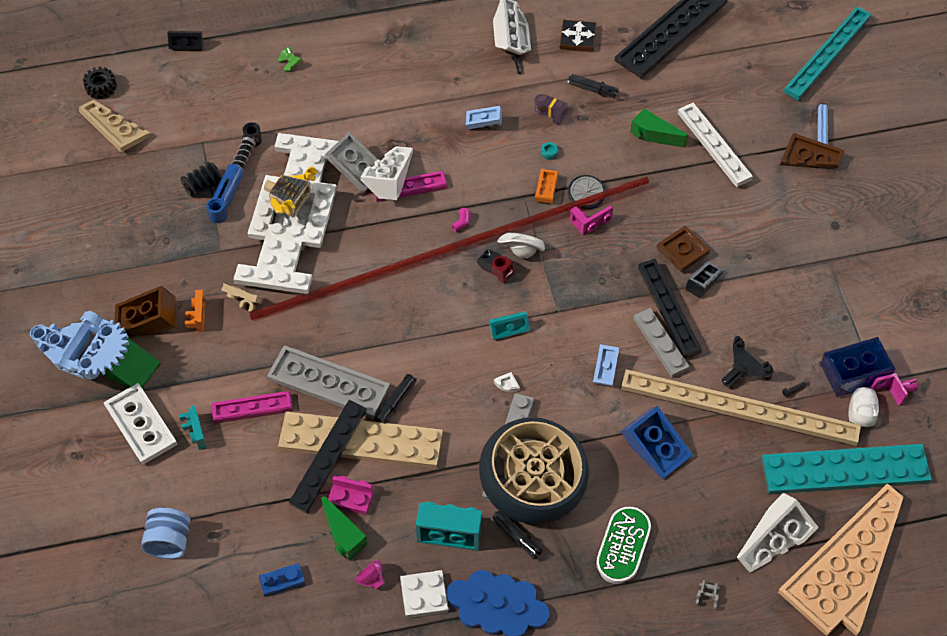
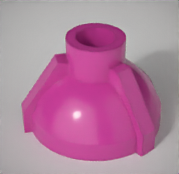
[354,559,385,589]

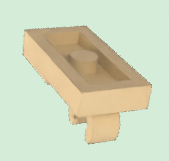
[222,283,264,312]

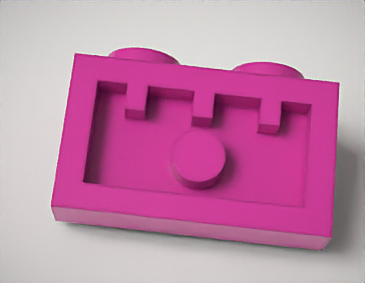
[328,476,374,515]

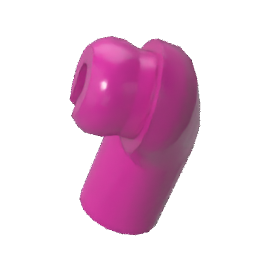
[451,208,471,232]

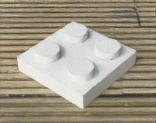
[400,570,448,619]

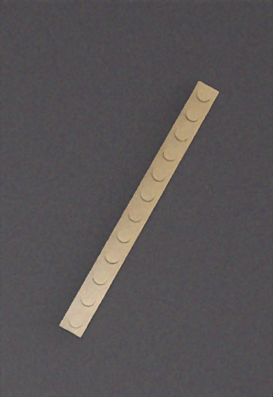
[621,369,861,446]

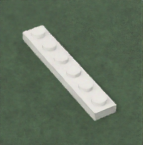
[678,103,753,187]

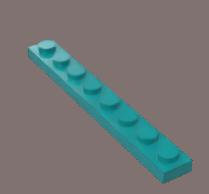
[783,6,871,101]

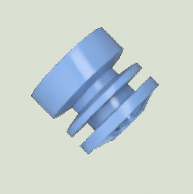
[141,508,191,559]

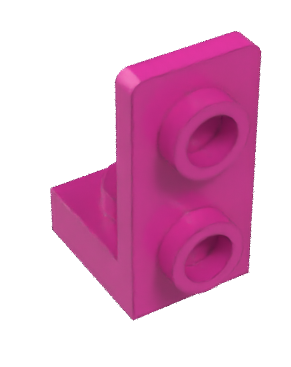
[570,205,613,235]

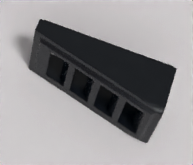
[685,261,723,298]

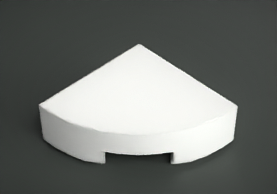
[494,372,520,392]

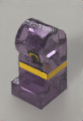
[534,94,568,125]

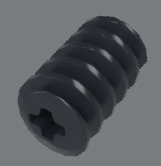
[180,162,222,196]

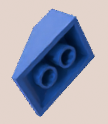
[620,406,693,479]

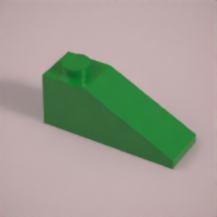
[630,108,688,147]
[321,496,368,561]

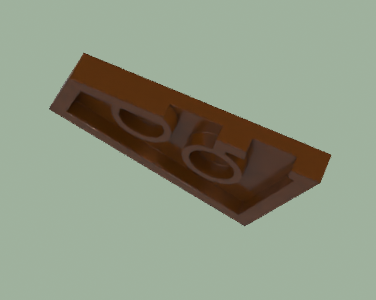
[780,133,844,168]

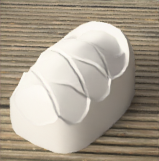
[848,387,879,427]

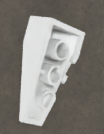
[361,146,413,201]
[737,493,819,572]

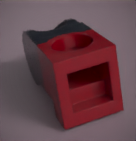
[477,249,514,284]

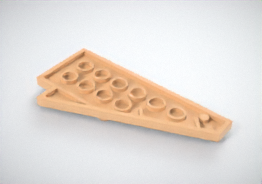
[778,484,903,636]

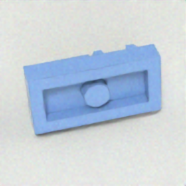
[466,106,502,129]
[593,344,619,387]

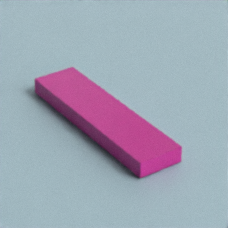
[375,171,447,202]
[211,391,293,423]

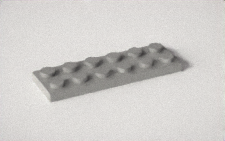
[267,345,390,419]

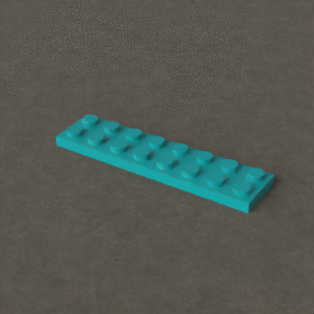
[762,444,931,495]

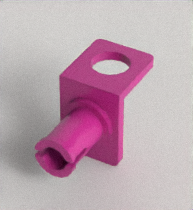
[870,373,918,405]

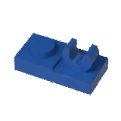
[259,563,305,597]

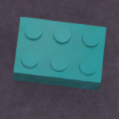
[415,502,482,551]

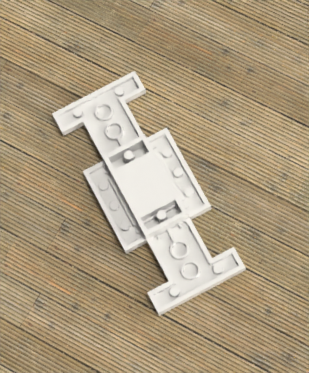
[233,133,338,294]

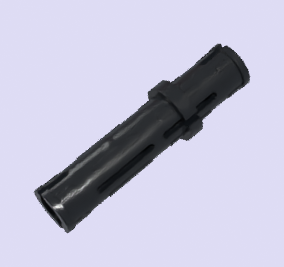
[374,374,417,424]

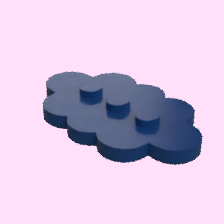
[446,570,550,636]

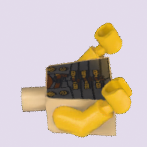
[264,166,319,218]

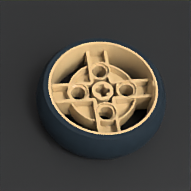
[479,417,589,524]

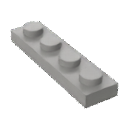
[633,308,689,378]

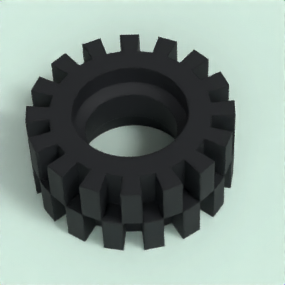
[83,67,117,99]

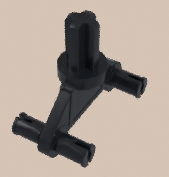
[721,336,773,388]

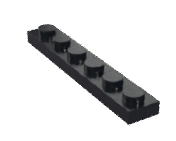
[638,259,702,358]
[288,399,367,514]

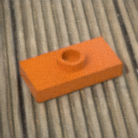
[535,169,559,204]

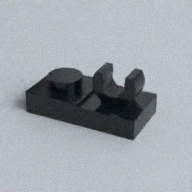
[167,31,204,50]

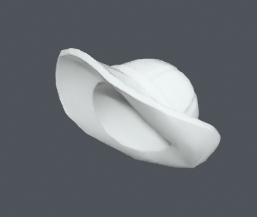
[497,233,545,259]

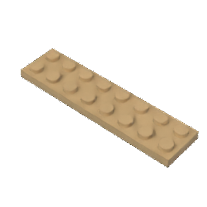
[278,412,443,469]

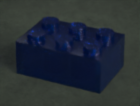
[820,337,895,397]

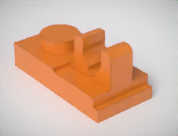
[185,290,206,332]

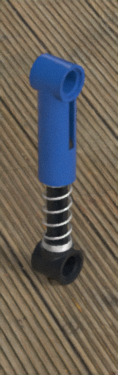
[206,122,262,223]

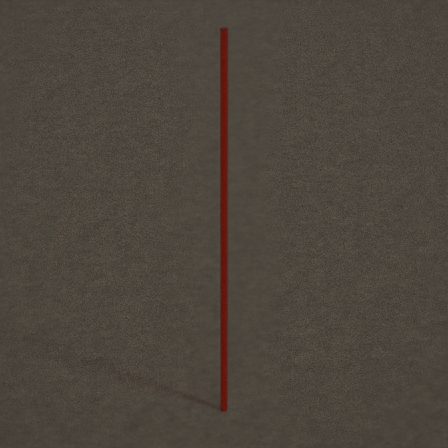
[249,176,649,320]

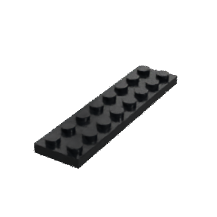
[614,0,728,79]

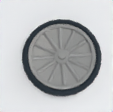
[568,175,606,209]

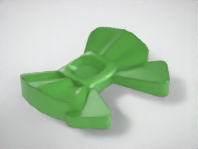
[278,47,301,72]

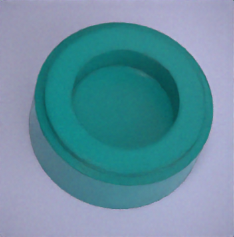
[540,142,558,160]

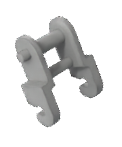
[695,580,720,610]

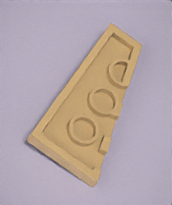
[79,100,150,152]

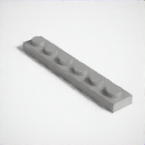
[482,393,534,501]

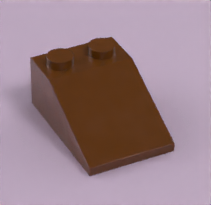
[114,286,176,337]

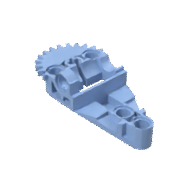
[30,311,129,380]

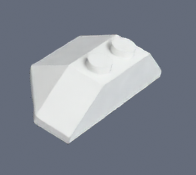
[493,0,531,55]

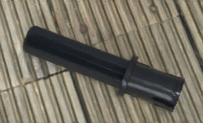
[568,74,619,98]
[492,511,543,560]

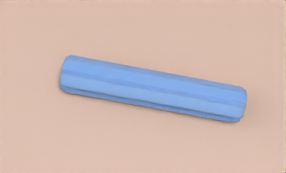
[818,104,828,144]

